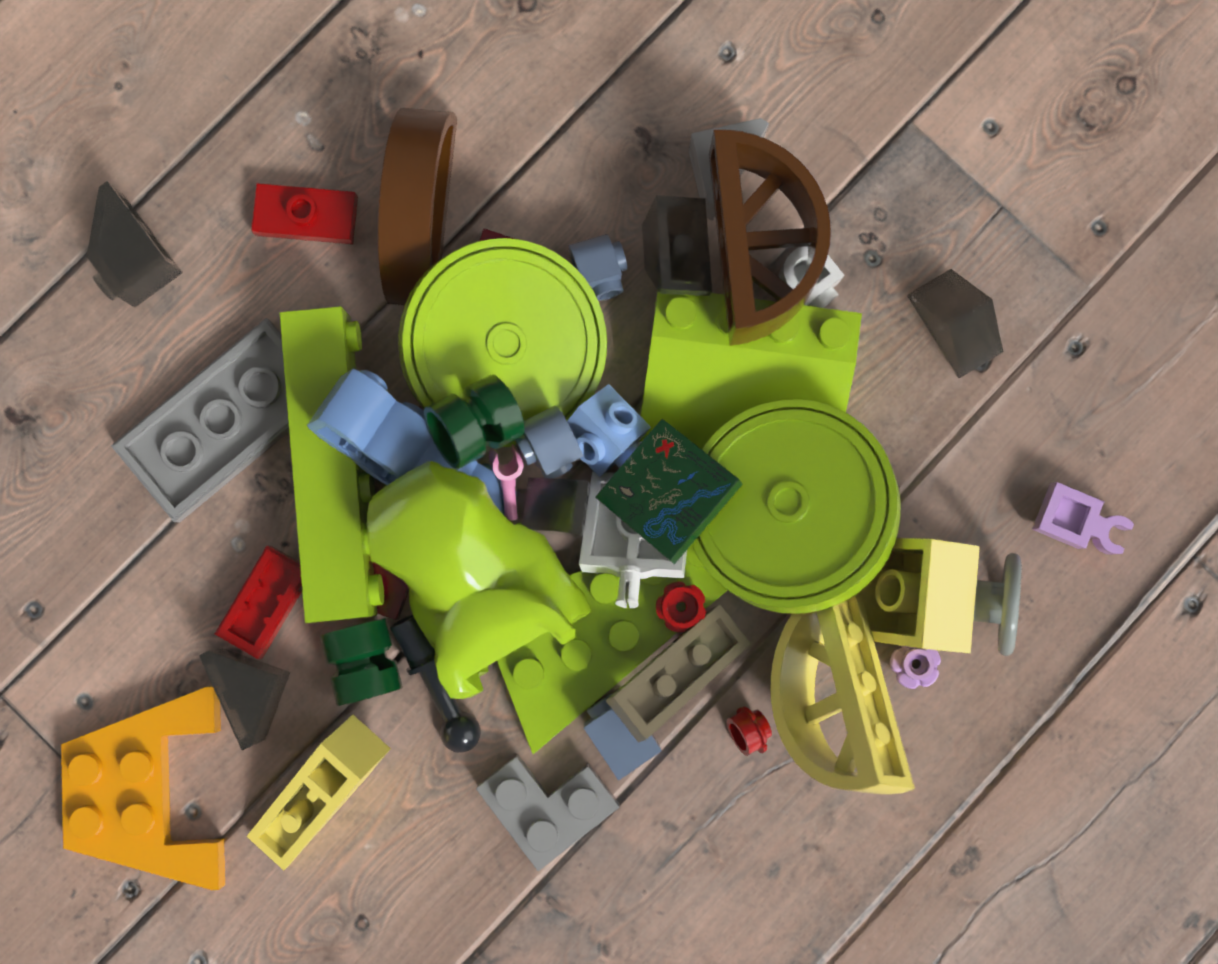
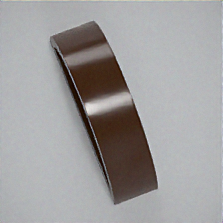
[378,107,457,305]
[709,129,831,346]

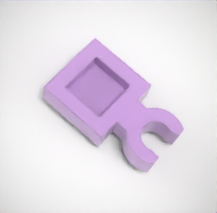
[1032,482,1134,555]

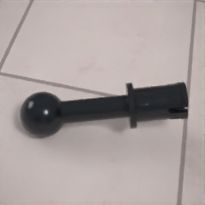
[390,614,481,753]

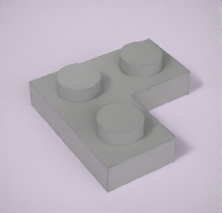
[476,755,620,871]

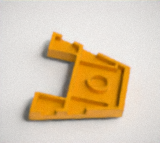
[61,685,226,890]

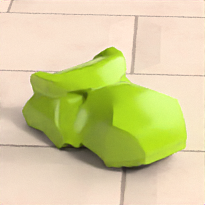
[367,461,591,699]

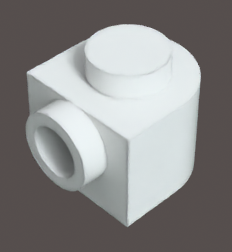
[778,246,844,308]

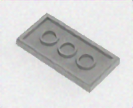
[111,318,289,523]

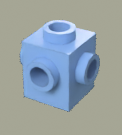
[567,384,651,477]

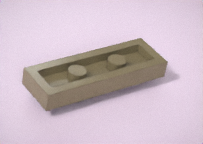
[606,604,751,742]

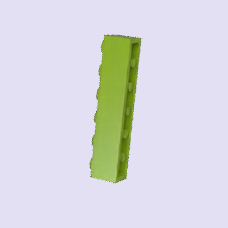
[279,306,384,623]

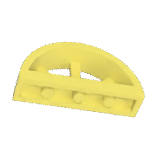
[770,592,915,794]

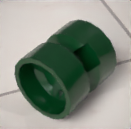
[424,375,525,469]
[320,618,403,706]

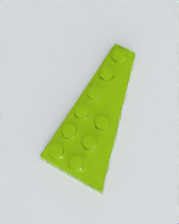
[497,545,727,754]

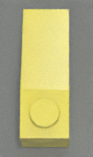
[246,715,391,871]

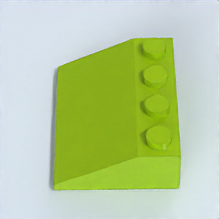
[639,286,862,449]

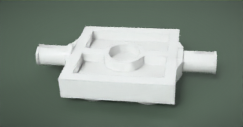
[579,441,687,608]

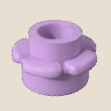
[890,646,941,689]

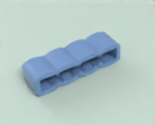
[307,368,517,515]

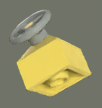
[860,538,1022,656]

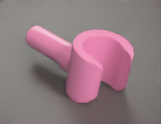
[488,444,524,521]

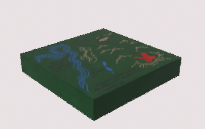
[595,419,743,565]

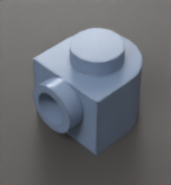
[568,234,627,301]
[514,405,583,480]

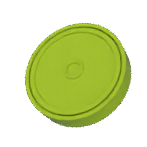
[398,238,607,447]
[692,399,901,614]

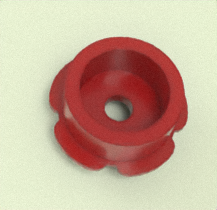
[656,581,706,632]
[727,706,772,756]

